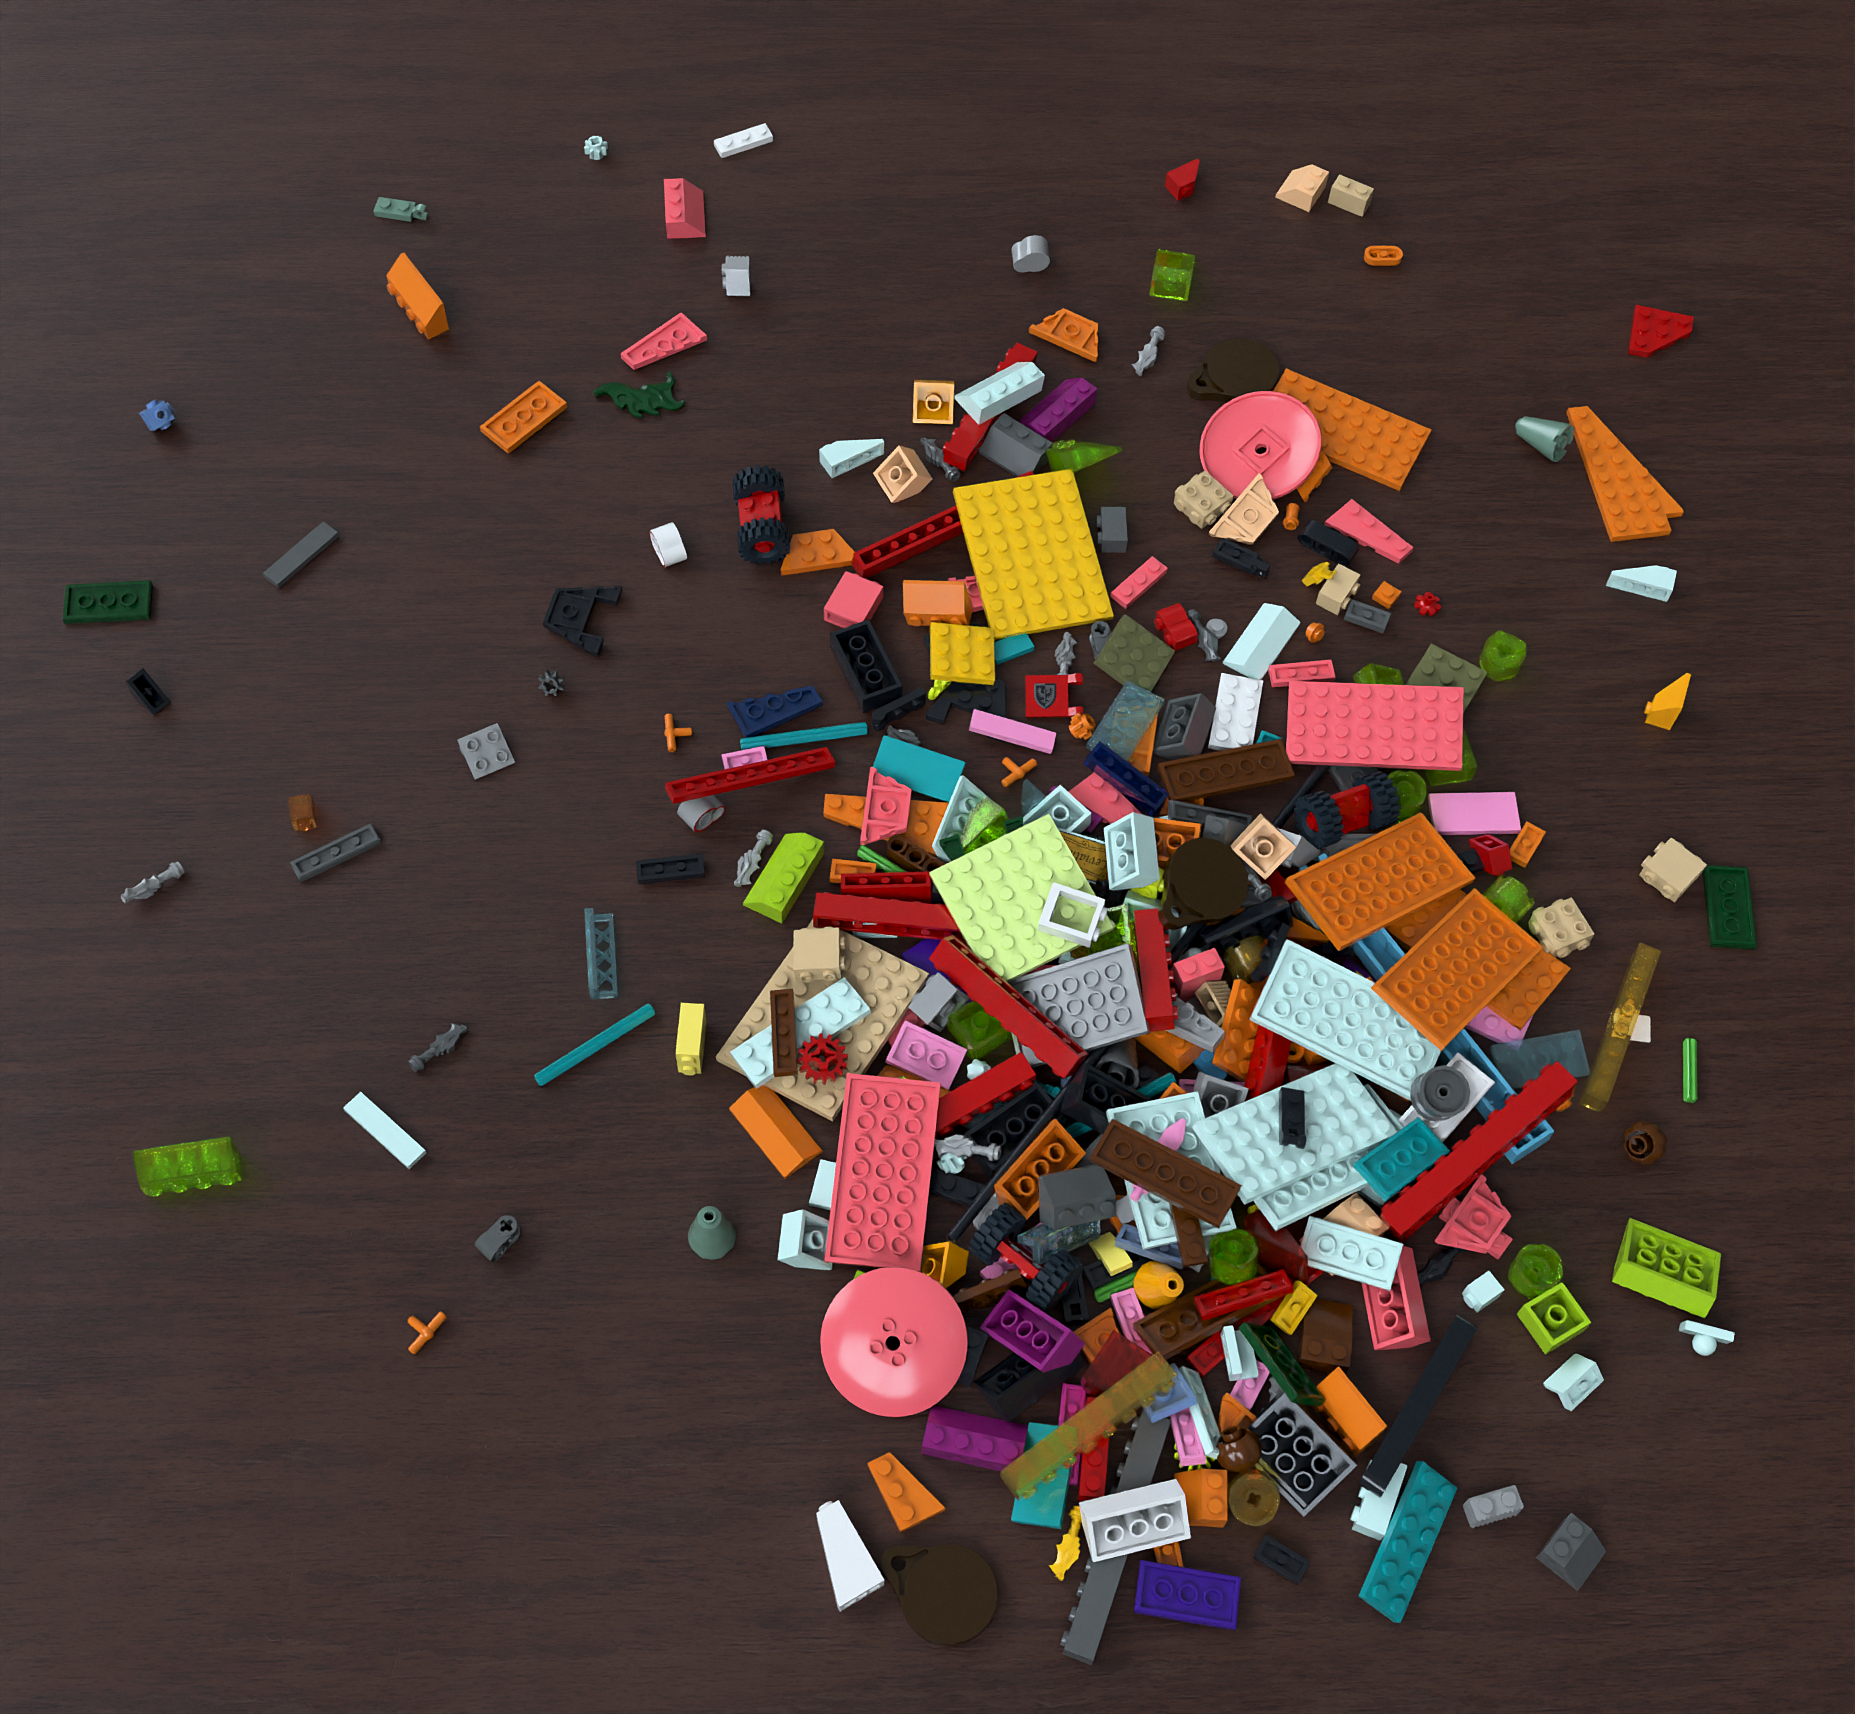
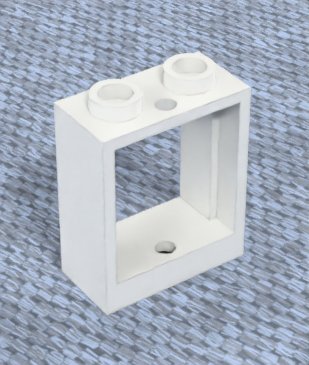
[1038,882,1108,948]

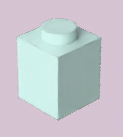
[1462,1271,1504,1313]

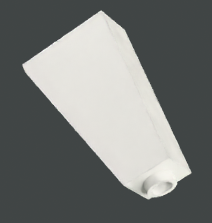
[816,1500,884,1612]

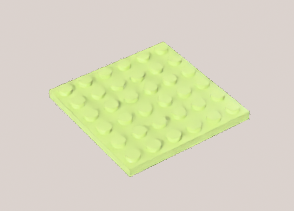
[929,814,1114,983]

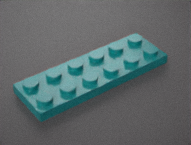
[1359,1461,1457,1623]

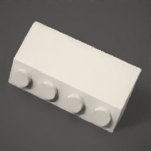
[1079,1479,1191,1562]

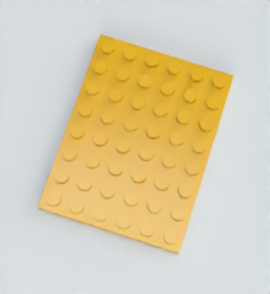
[953,469,1114,640]

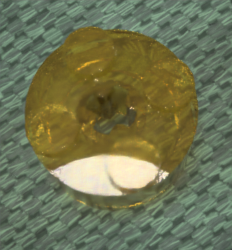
[1222,936,1267,983]
[1227,1471,1280,1526]

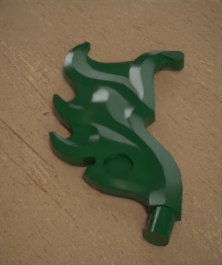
[593,372,685,418]

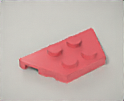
[860,767,912,845]
[1434,1175,1511,1254]

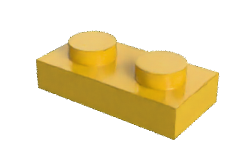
[1270,1280,1318,1335]

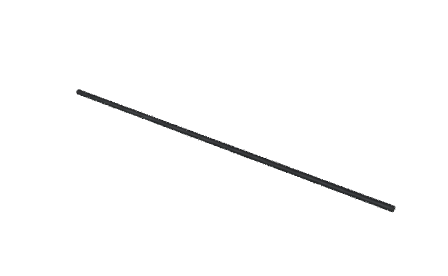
[946,765,1331,1243]

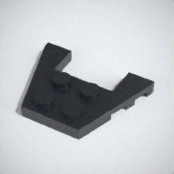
[543,585,623,657]
[925,678,1006,743]

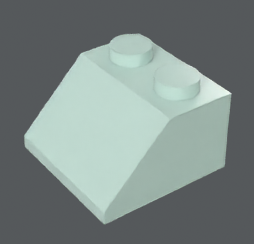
[778,1209,833,1270]

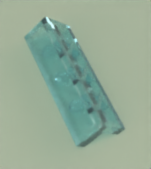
[584,908,618,1000]
[1017,1220,1100,1265]

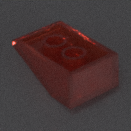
[1242,1209,1308,1285]

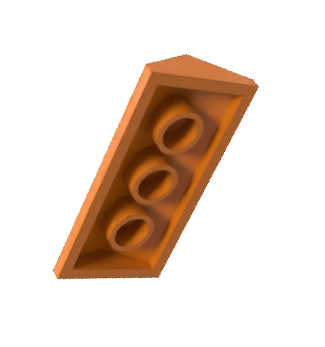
[729,1085,822,1179]

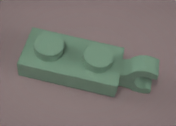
[373,197,428,222]

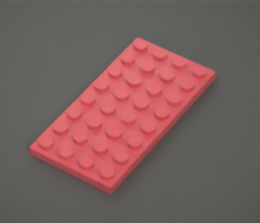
[1286,681,1464,771]
[824,1073,941,1272]

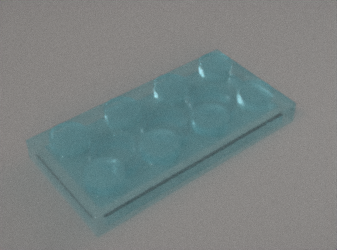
[1086,681,1165,767]
[1490,1030,1591,1089]

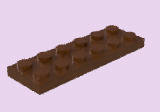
[1157,739,1295,802]
[1089,1119,1242,1229]
[1133,1258,1282,1363]

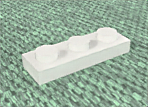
[714,123,773,158]

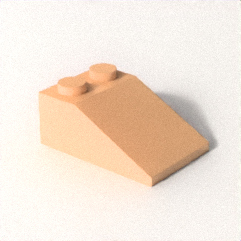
[1299,1193,1389,1276]

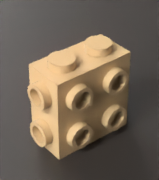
[1174,471,1233,529]
[1639,838,1707,903]
[1528,897,1594,958]
[793,927,846,982]

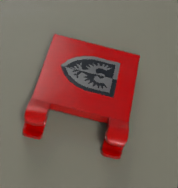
[1025,673,1083,718]

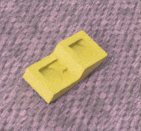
[1089,1232,1132,1276]

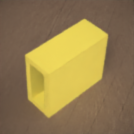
[676,1003,707,1075]

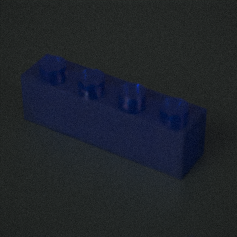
[1083,741,1169,816]

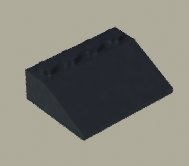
[1245,1390,1357,1517]

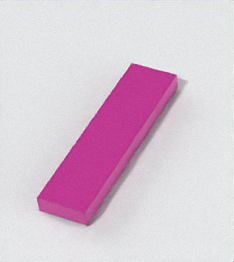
[1058,1383,1087,1486]

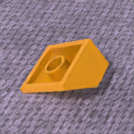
[1644,673,1691,730]
[920,1242,969,1288]

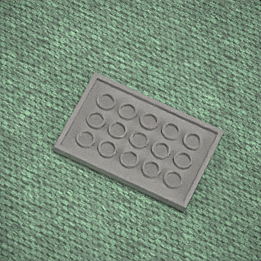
[1008,943,1151,1068]

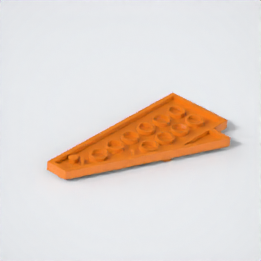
[1567,406,1684,542]

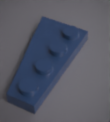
[727,685,823,738]

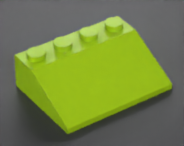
[1612,1218,1721,1318]

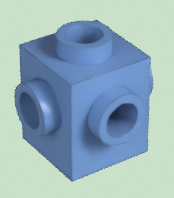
[139,399,175,431]

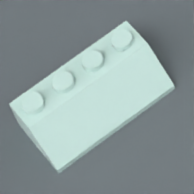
[954,362,1045,425]

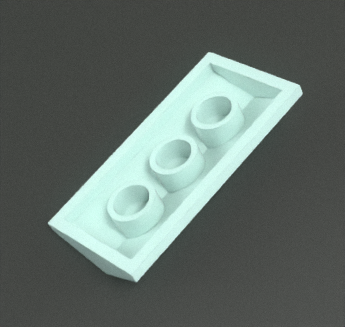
[1223,603,1300,680]
[932,775,992,864]

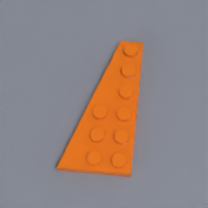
[823,794,949,858]

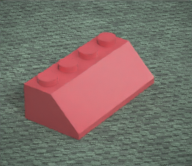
[1362,1246,1431,1351]

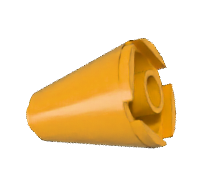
[1133,1260,1184,1309]

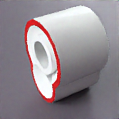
[649,522,687,568]

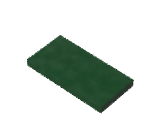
[62,580,153,624]
[1702,865,1757,950]
[1239,1322,1325,1407]

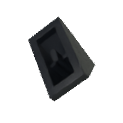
[125,668,171,715]

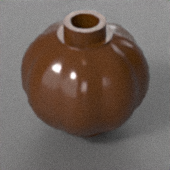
[1622,1121,1667,1165]
[1216,1426,1262,1475]

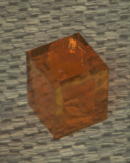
[288,794,317,831]

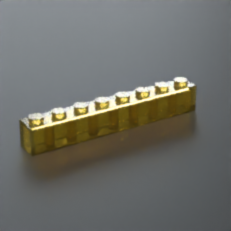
[1579,942,1661,1113]
[1000,1351,1177,1501]

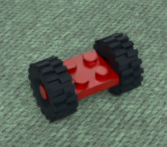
[732,465,790,565]
[1294,771,1401,849]
[969,1203,1084,1313]

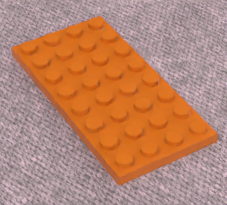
[1273,369,1432,491]
[1285,812,1475,951]
[1371,888,1544,1051]
[1385,890,1571,1031]

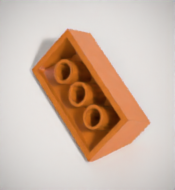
[386,252,449,340]
[994,1119,1086,1220]

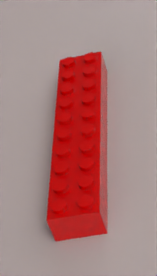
[1380,1061,1578,1243]

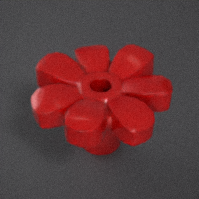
[1414,592,1441,616]

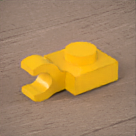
[1301,562,1337,586]

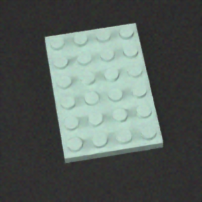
[1106,1091,1236,1250]

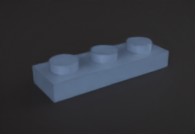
[1115,1223,1183,1270]

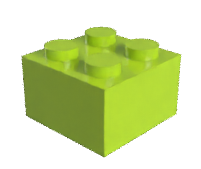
[1517,1282,1591,1355]

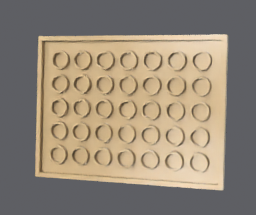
[716,919,930,1122]

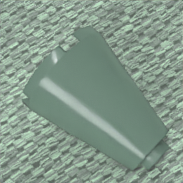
[1515,416,1574,462]
[688,1206,736,1260]

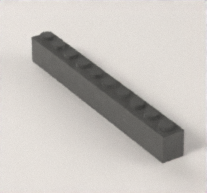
[1060,1410,1171,1665]

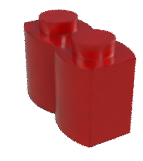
[1154,603,1198,651]

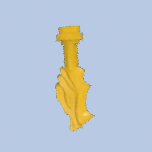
[1049,1506,1082,1581]

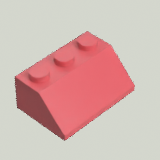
[664,178,706,239]

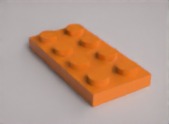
[480,381,567,454]
[1212,979,1261,1082]

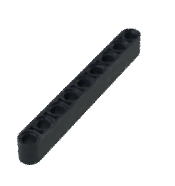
[1359,1315,1478,1498]

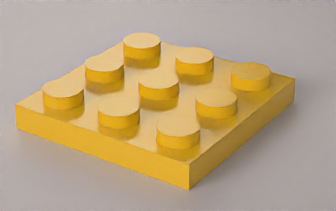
[930,622,995,685]

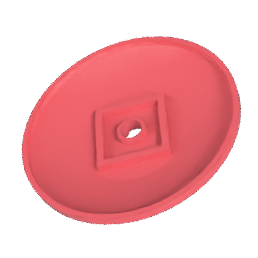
[1200,391,1322,500]
[820,1267,968,1417]

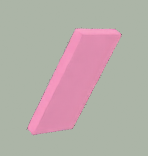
[1428,792,1521,835]

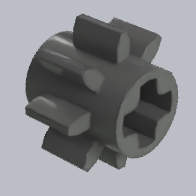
[538,669,565,696]

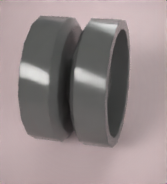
[1410,1065,1470,1122]

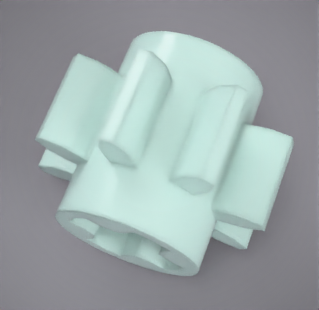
[584,136,608,160]
[936,1152,967,1174]

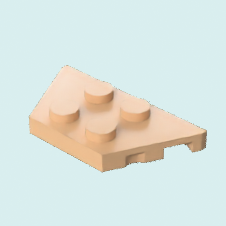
[1209,473,1279,545]

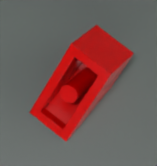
[1165,158,1200,201]
[1468,834,1512,876]

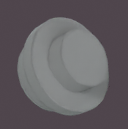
[1206,619,1227,639]

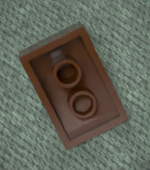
[1297,1298,1353,1374]

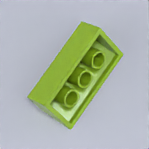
[743,833,824,924]

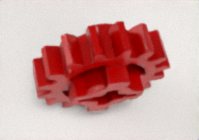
[797,1033,848,1085]

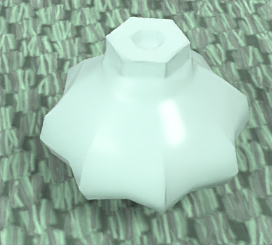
[967,1059,991,1080]

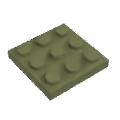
[1093,614,1175,700]
[1406,643,1488,714]

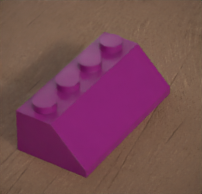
[1018,378,1097,442]
[980,1290,1085,1373]
[921,1405,1028,1475]

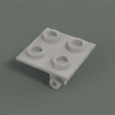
[457,723,515,780]

